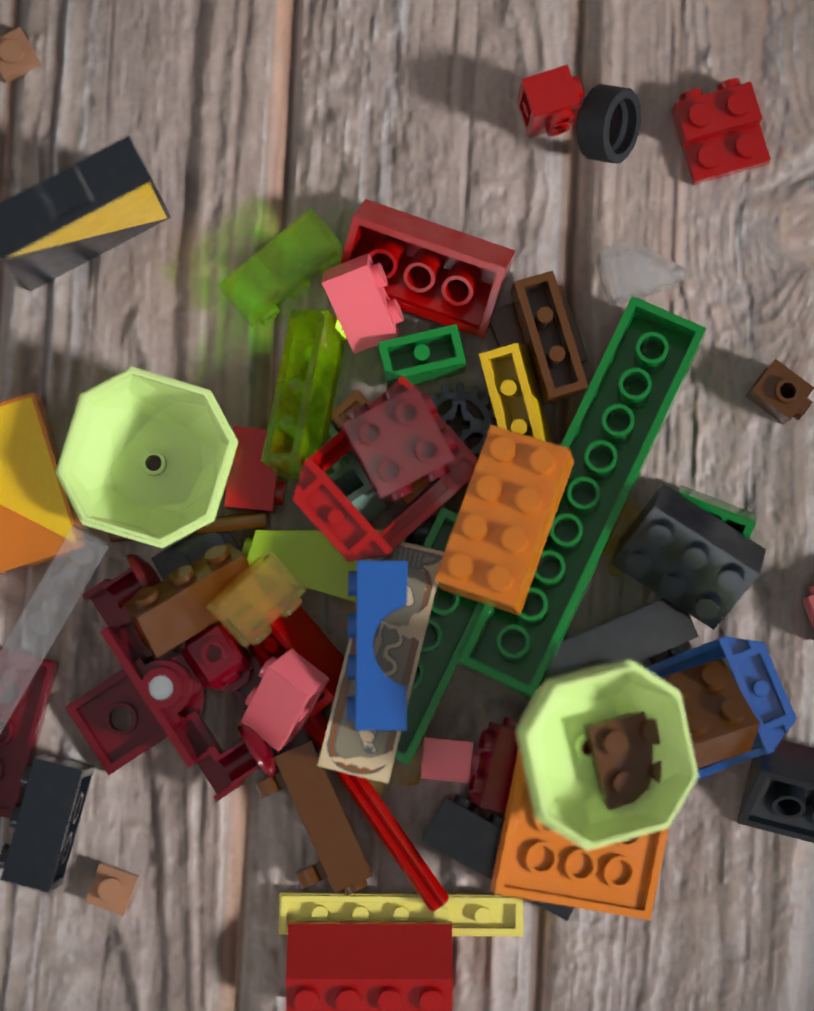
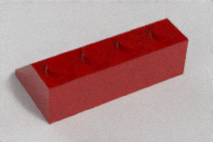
[340,199,516,339]
[286,921,453,1011]

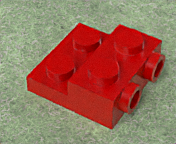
[671,78,771,185]

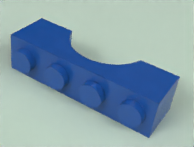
[347,561,407,731]

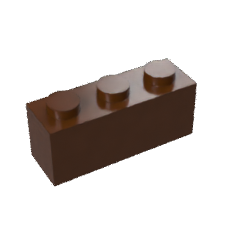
[510,270,588,405]
[123,542,263,658]

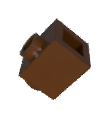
[745,359,814,424]

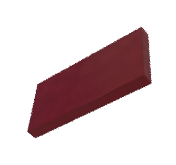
[0,647,59,819]

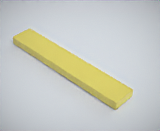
[279,892,524,937]

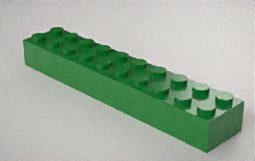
[458,296,706,700]

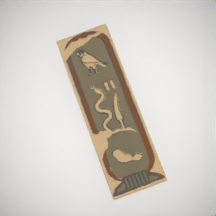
[318,542,444,784]

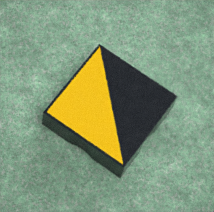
[0,135,171,291]

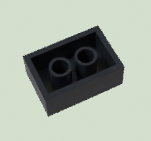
[611,483,766,630]
[0,754,95,893]

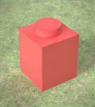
[420,736,480,783]

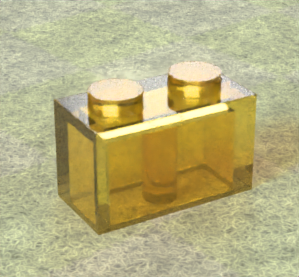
[205,551,306,648]

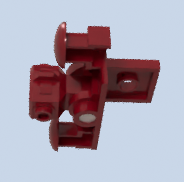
[65,554,276,802]

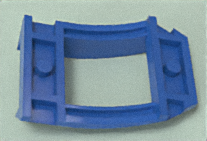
[644,636,797,780]

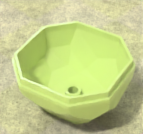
[55,367,239,549]
[517,660,698,851]

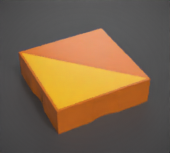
[0,392,89,575]

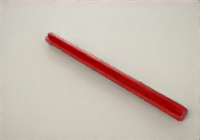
[249,645,449,912]

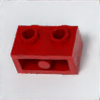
[517,64,584,138]

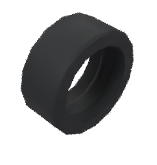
[577,84,641,163]

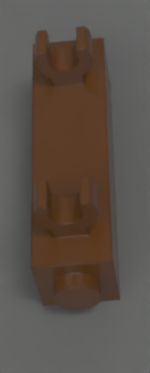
[255,739,373,895]

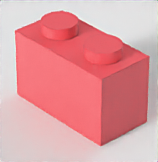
[322,253,404,354]
[241,648,330,752]

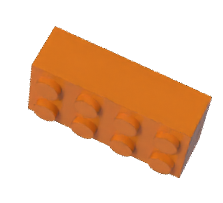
[435,425,574,615]

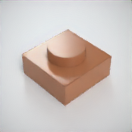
[0,27,41,83]
[85,862,140,916]

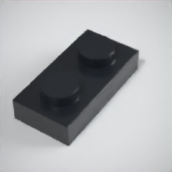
[151,531,241,580]

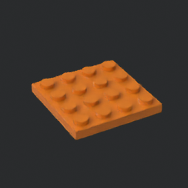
[490,740,669,921]

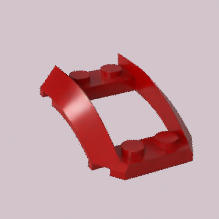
[293,375,478,562]

